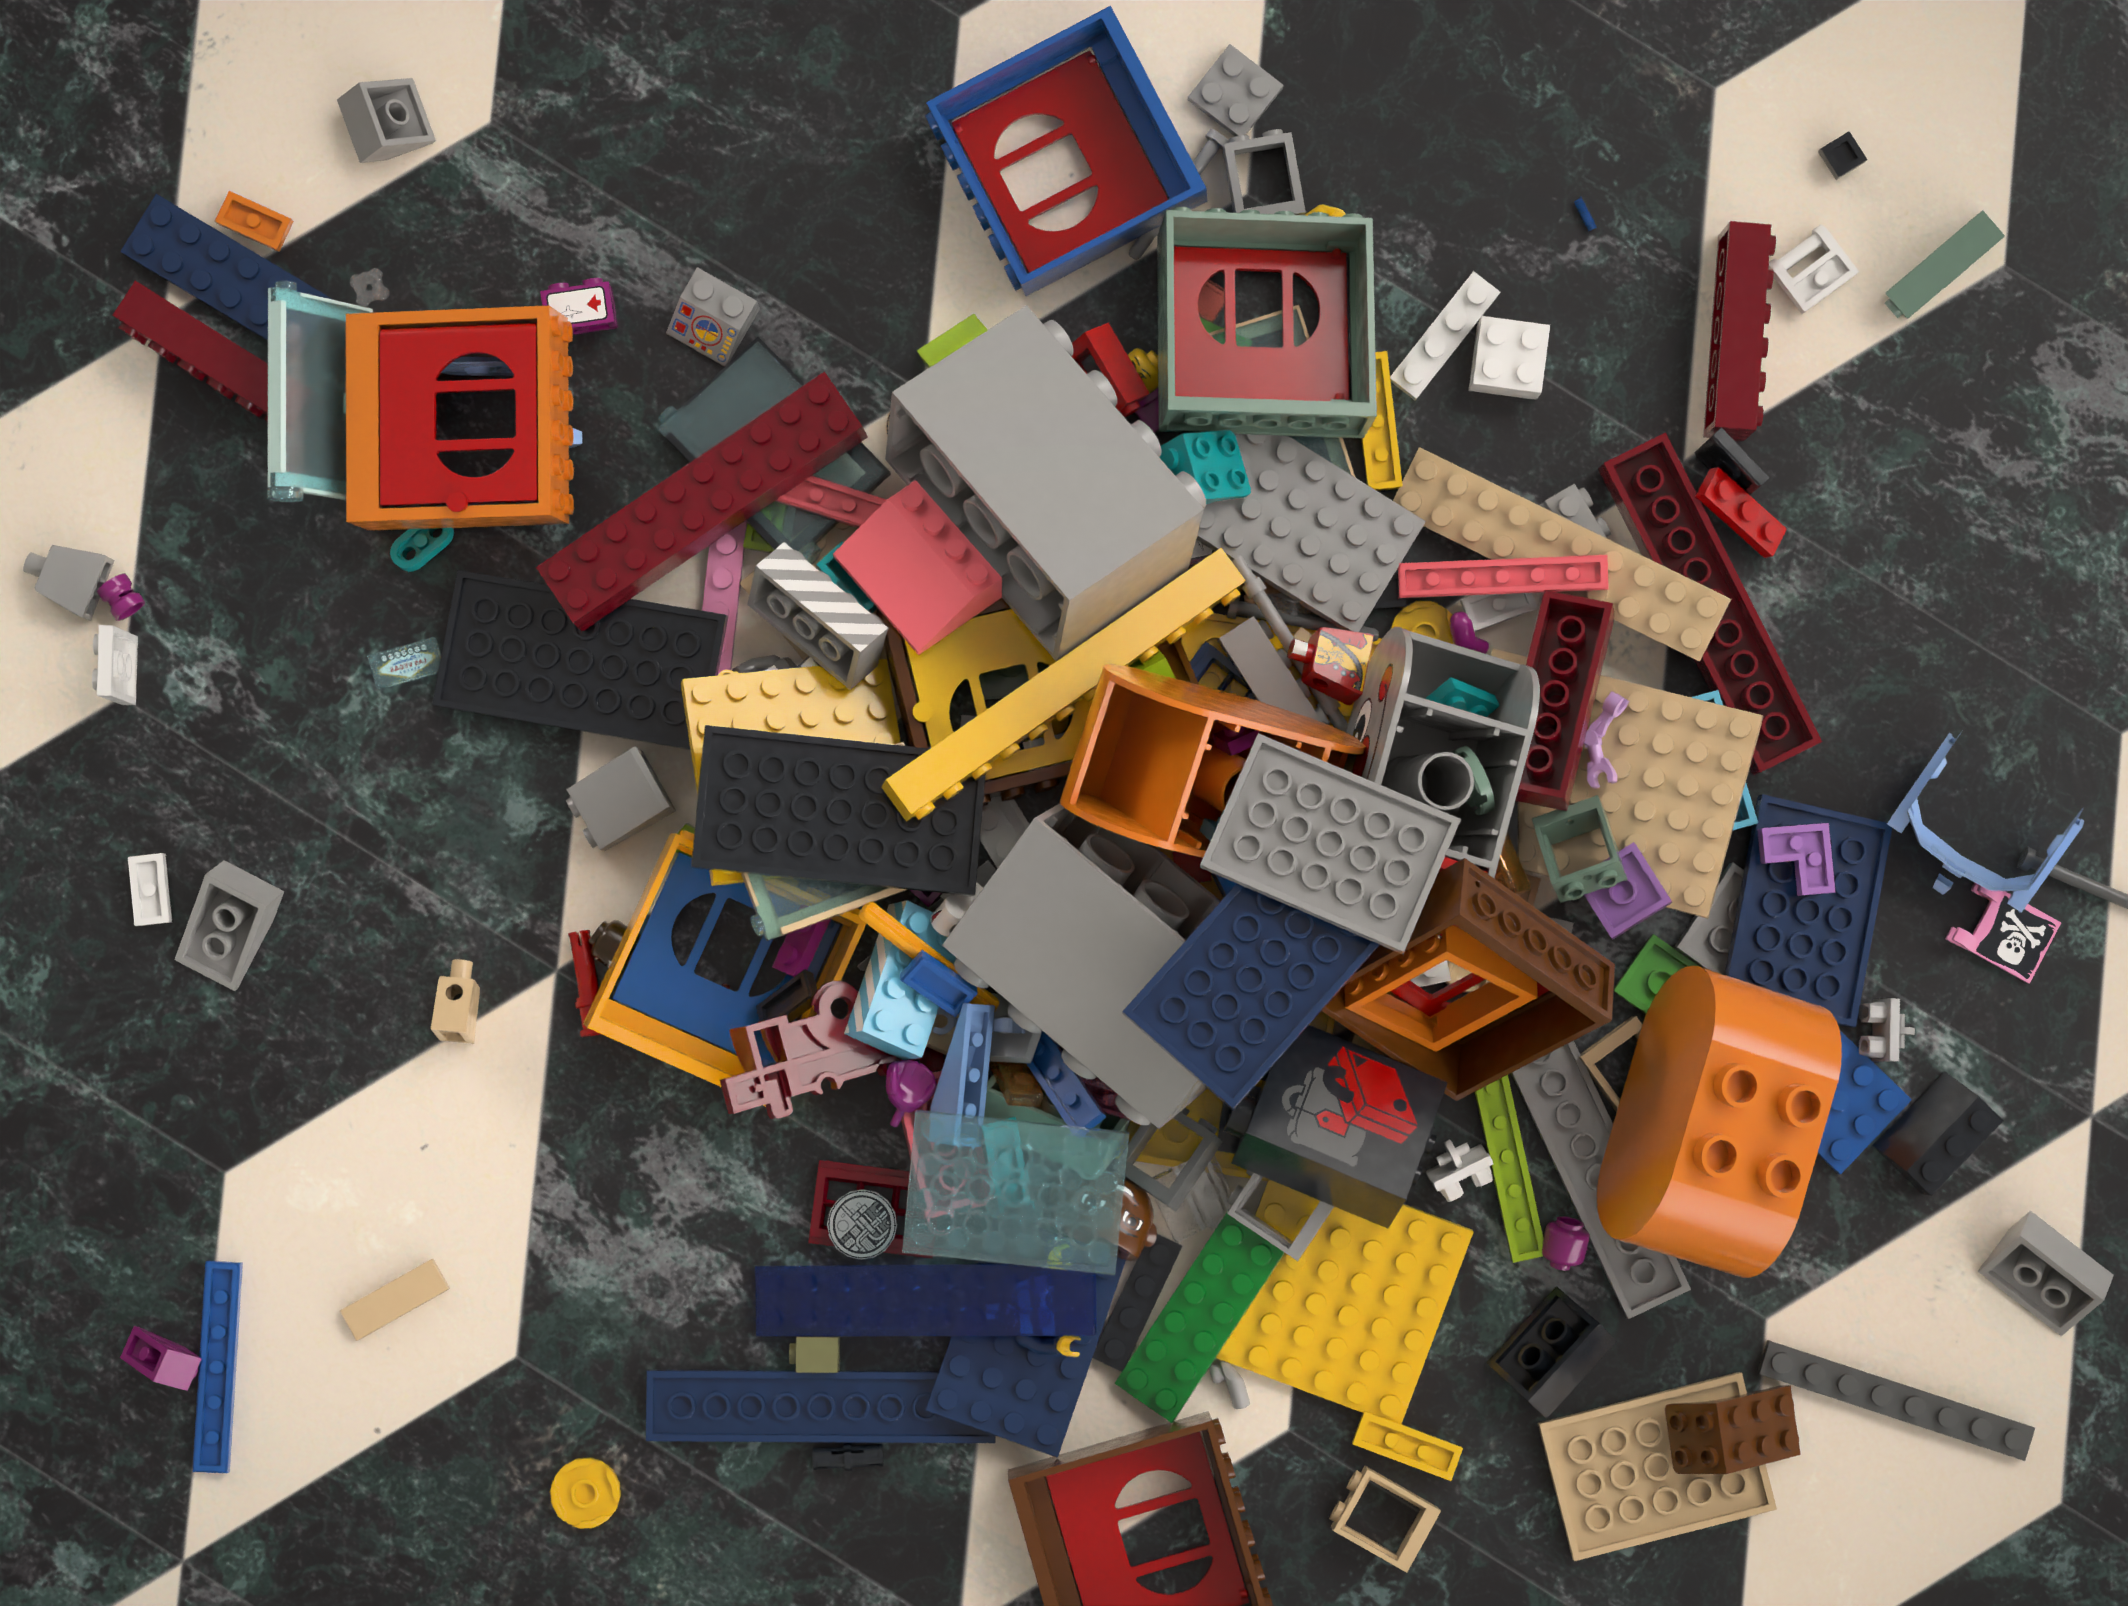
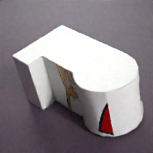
[930,882,983,937]

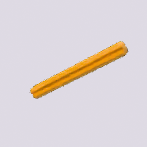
[859,902,1000,1012]

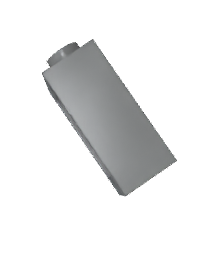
[1222,129,1306,215]
[1227,1170,1334,1261]

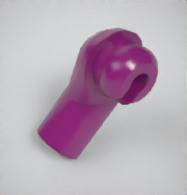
[1450,611,1489,654]

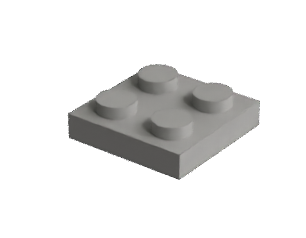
[1188,44,1284,136]

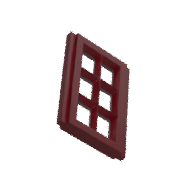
[808,1160,938,1259]

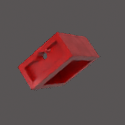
[1071,322,1150,418]

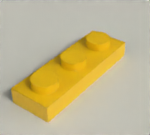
[1352,1411,1463,1481]

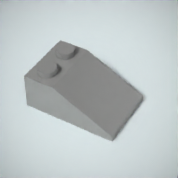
[174,860,284,991]

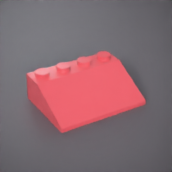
[833,480,1002,655]

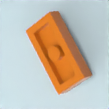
[214,191,294,252]

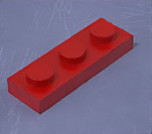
[1695,467,1787,558]

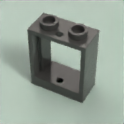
[1112,1107,1223,1212]

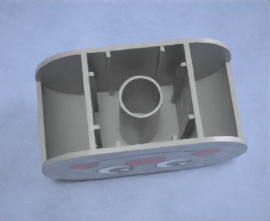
[1344,627,1540,878]

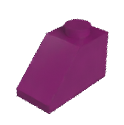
[120,1326,202,1391]

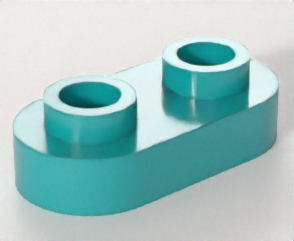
[390,528,454,572]

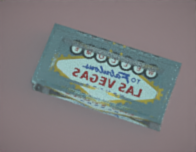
[368,637,441,690]

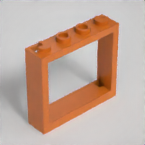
[1345,925,1538,1052]

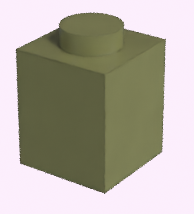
[789,1335,840,1373]

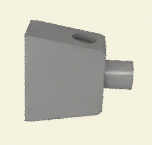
[23,545,115,621]

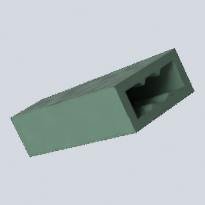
[1885,210,2005,319]

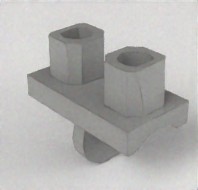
[1859,998,1915,1062]

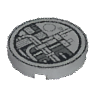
[827,1189,897,1260]

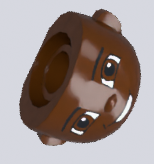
[1048,1170,1157,1261]

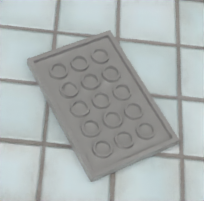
[1196,434,1426,632]
[1200,733,1461,954]

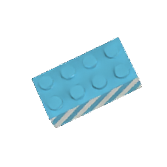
[844,900,956,1060]

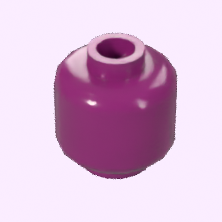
[1542,1216,1590,1271]

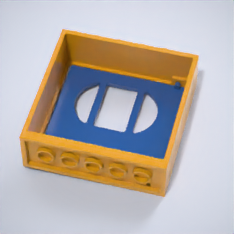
[583,830,867,1107]

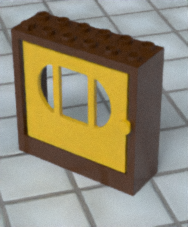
[876,598,1093,806]

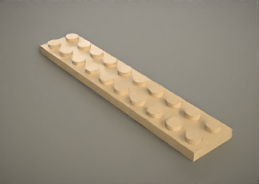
[1393,447,1732,662]

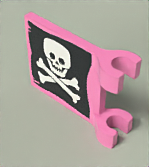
[1945,883,2061,984]

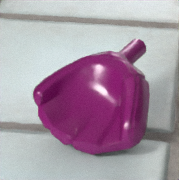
[886,1060,937,1127]

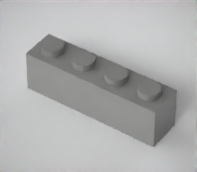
[1218,616,1330,725]

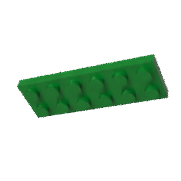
[1115,1210,1285,1423]

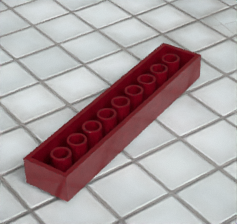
[536,371,868,632]
[1598,432,1822,775]

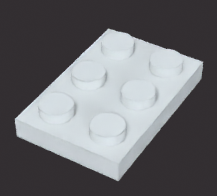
[92,625,138,705]

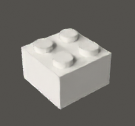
[1469,316,1550,400]

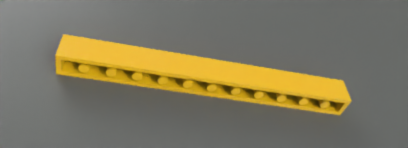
[881,548,1246,821]

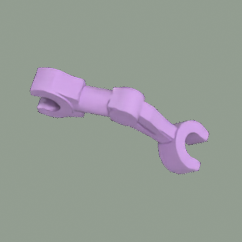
[1584,691,1629,789]

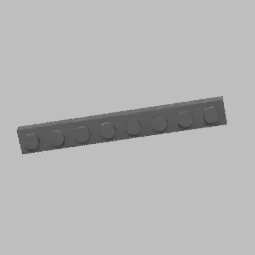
[1757,1340,2035,1461]

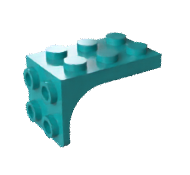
[1159,430,1251,504]

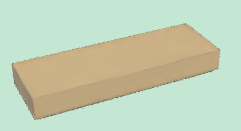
[340,1259,450,1341]

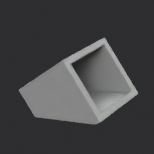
[566,746,676,851]

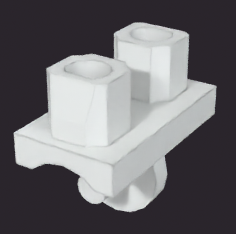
[1425,1139,1494,1202]

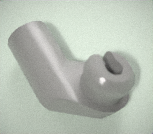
[1209,1361,1250,1409]

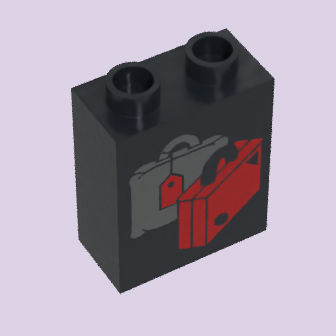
[1224,1025,1448,1229]

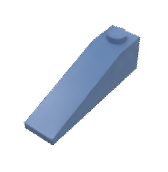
[927,1003,995,1147]

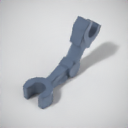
[933,1008,1025,1035]

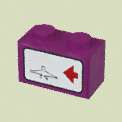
[540,278,618,335]

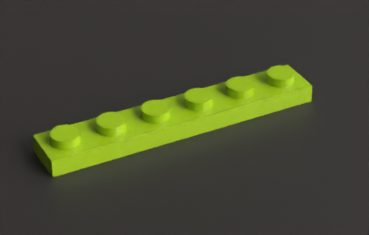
[1475,1075,1544,1263]

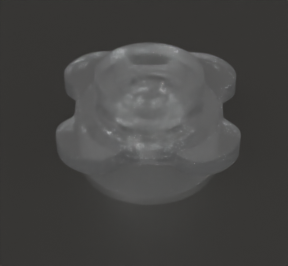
[350,268,389,307]

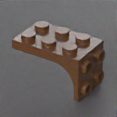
[1665,1385,1801,1474]

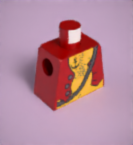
[1287,627,1374,706]

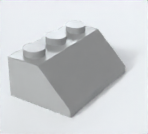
[1978,1211,2114,1336]

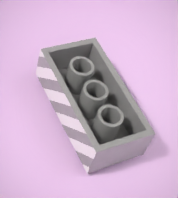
[747,542,888,690]

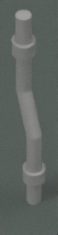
[1232,555,1348,732]

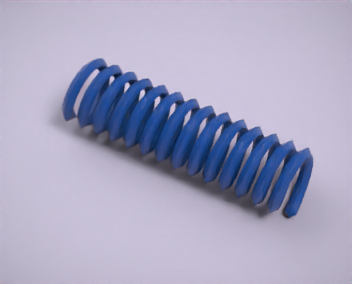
[1573,196,1597,231]

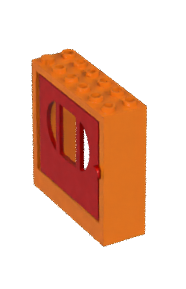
[346,306,574,530]

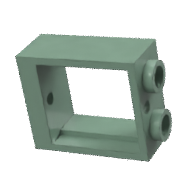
[1532,795,1628,903]

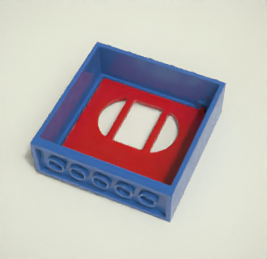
[925,5,1208,296]

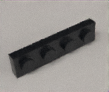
[1092,1233,1182,1372]

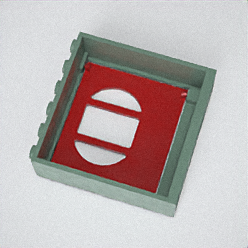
[1157,207,1377,438]

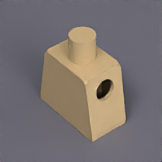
[431,959,480,1044]

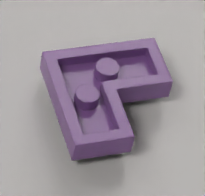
[1757,823,1835,896]

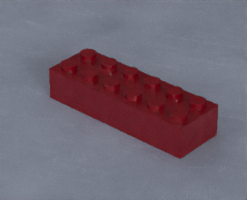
[1703,221,1776,441]
[113,281,323,436]
[1515,590,1614,811]

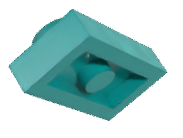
[1426,677,1500,717]

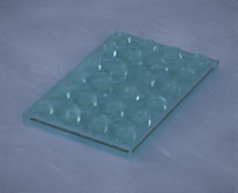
[902,1110,1129,1275]

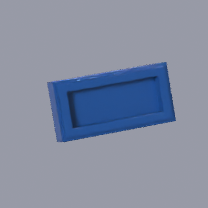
[900,950,978,1018]

